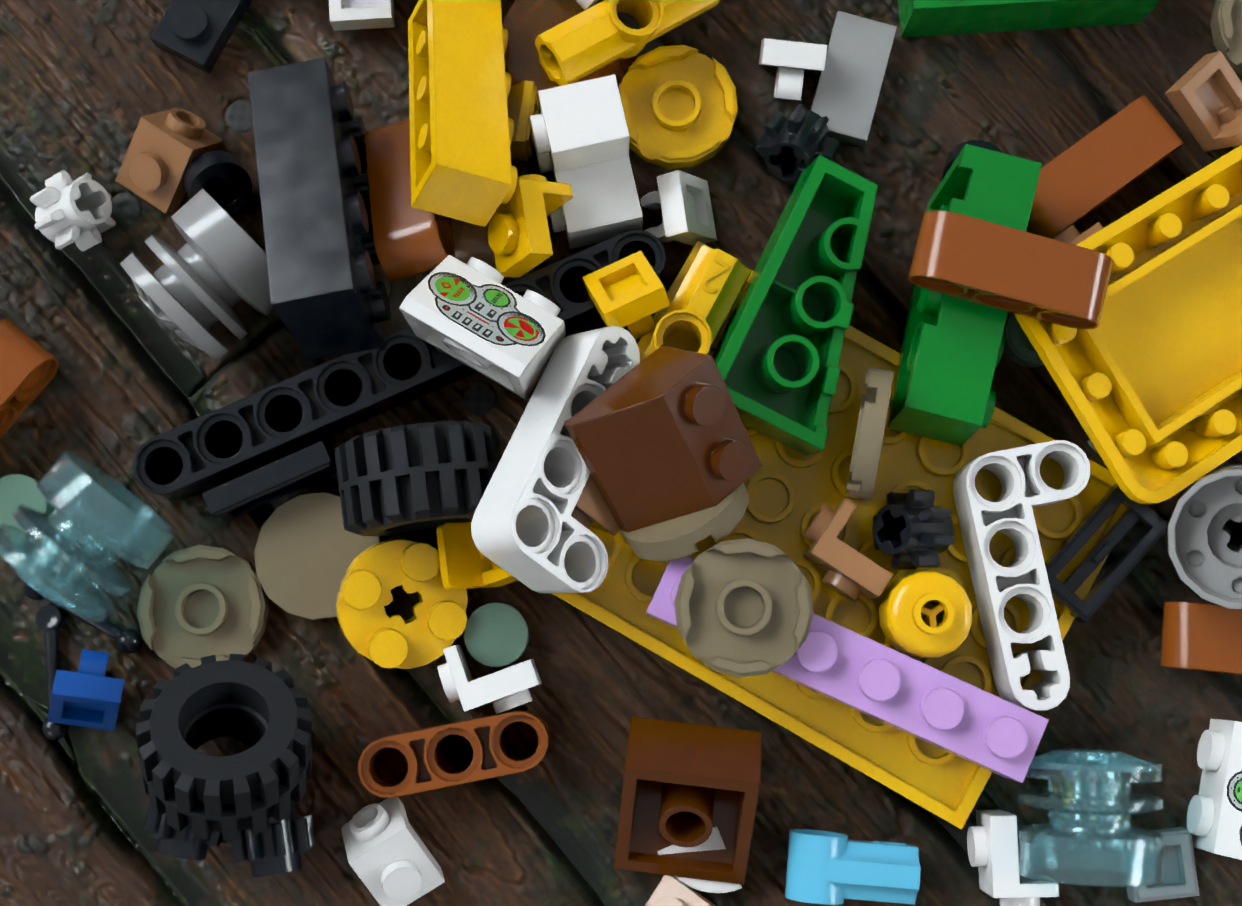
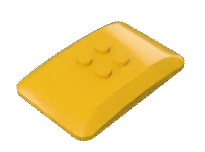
[1014,145,1242,505]

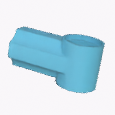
[785,829,921,905]

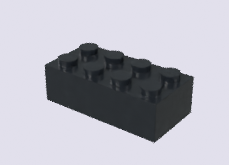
[248,57,391,361]

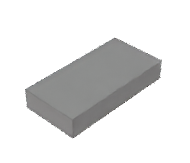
[810,11,897,147]

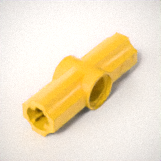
[534,0,720,86]
[640,245,751,362]

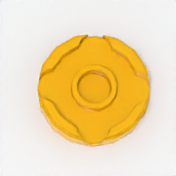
[618,45,738,169]

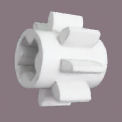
[30,170,116,252]

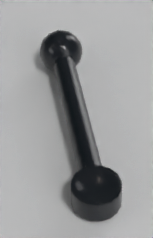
[24,572,142,654]
[36,605,69,740]

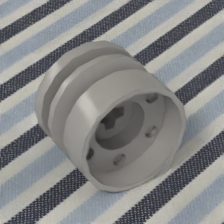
[120,189,274,362]
[1168,464,1242,609]

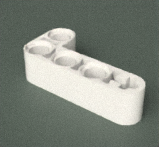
[471,326,640,593]
[953,440,1090,710]

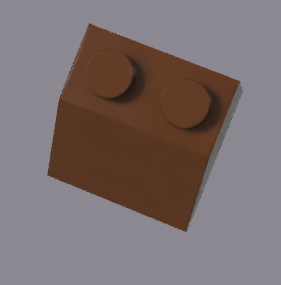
[564,345,763,532]
[614,716,761,885]

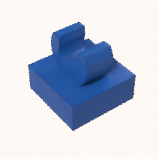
[47,649,125,731]

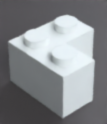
[530,74,643,249]

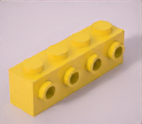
[408,0,518,227]

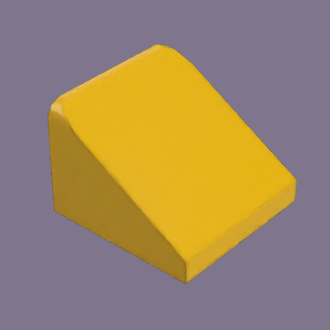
[507,80,540,161]

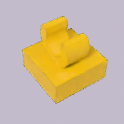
[582,250,670,340]

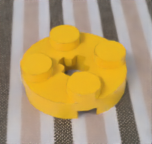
[336,538,468,669]

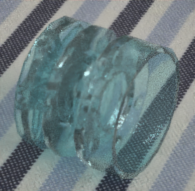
[0,450,176,623]
[1018,749,1164,886]

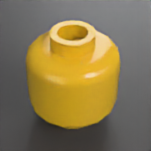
[879,571,973,658]

